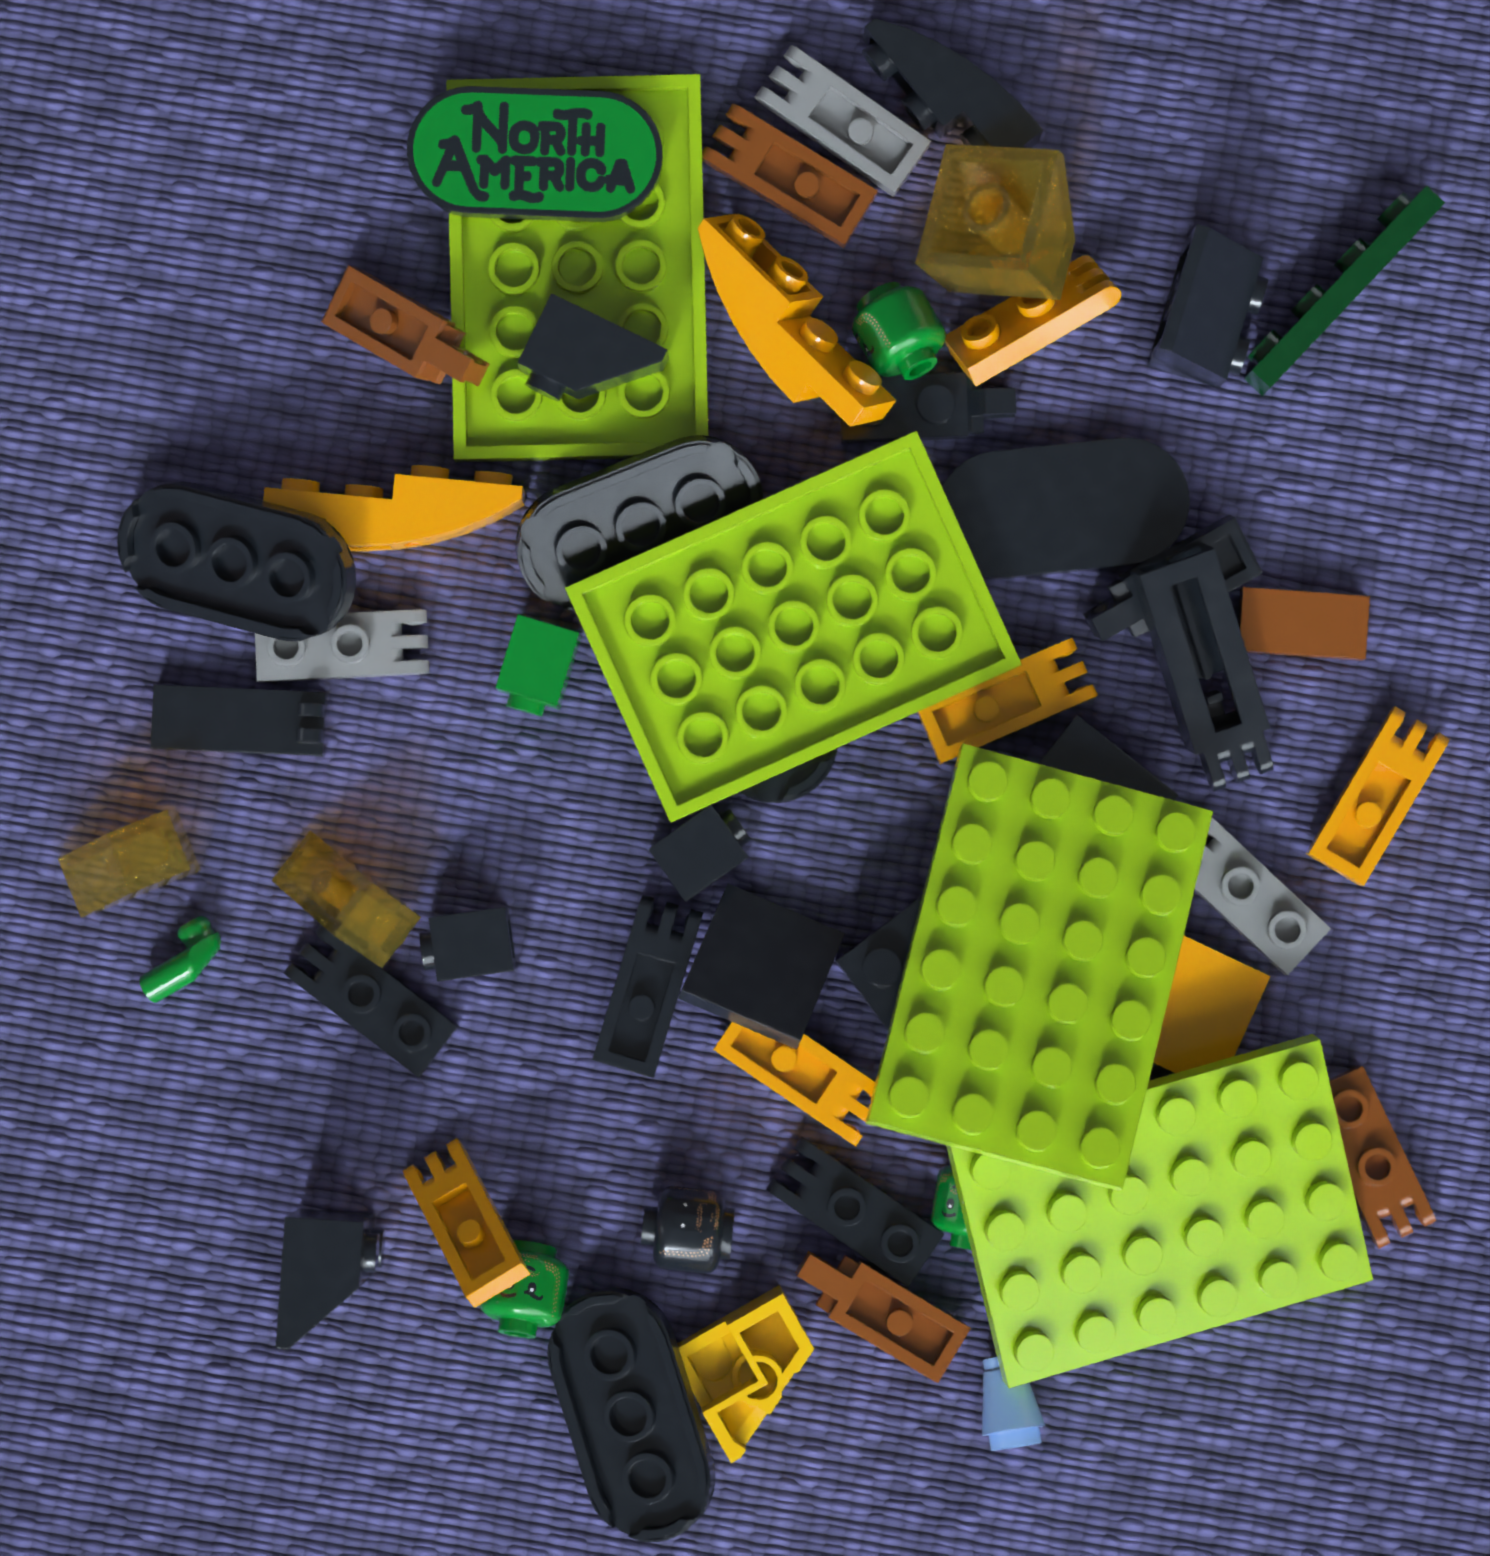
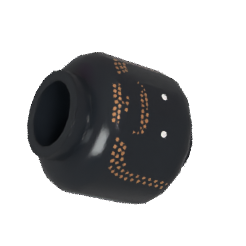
[641,1186,735,1274]

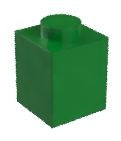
[495,614,582,717]

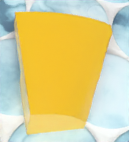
[677,1285,814,1463]

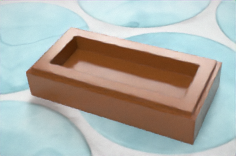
[1238,587,1370,661]

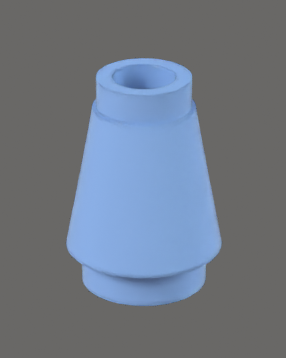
[982,1357,1045,1451]

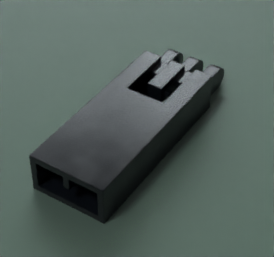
[1130,544,1274,792]

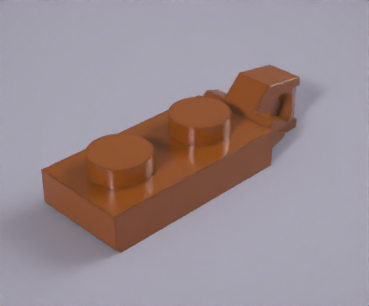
[321,265,490,386]
[795,1250,971,1383]

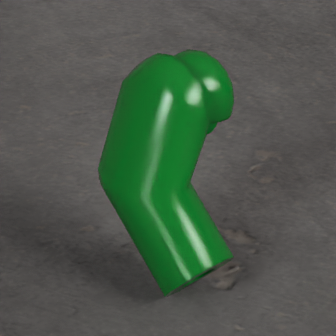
[139,916,221,1003]

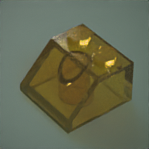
[915,144,1075,300]

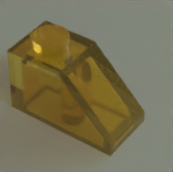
[58,809,201,918]
[271,830,421,968]

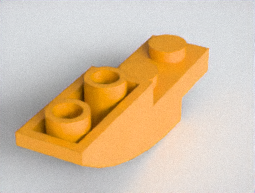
[698,213,896,427]
[263,465,526,552]

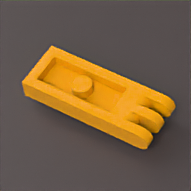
[945,255,1121,386]
[917,637,1098,764]
[1305,706,1450,886]
[713,1022,875,1146]
[402,1138,530,1308]

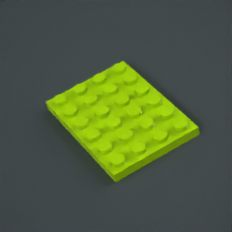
[446,74,709,462]
[565,431,1022,823]
[865,743,1213,1191]
[946,1034,1373,1388]

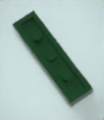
[1244,185,1445,396]

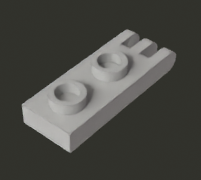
[754,45,931,197]
[255,609,430,683]
[1194,818,1331,975]

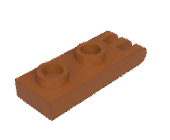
[702,103,878,248]
[1329,1065,1436,1249]

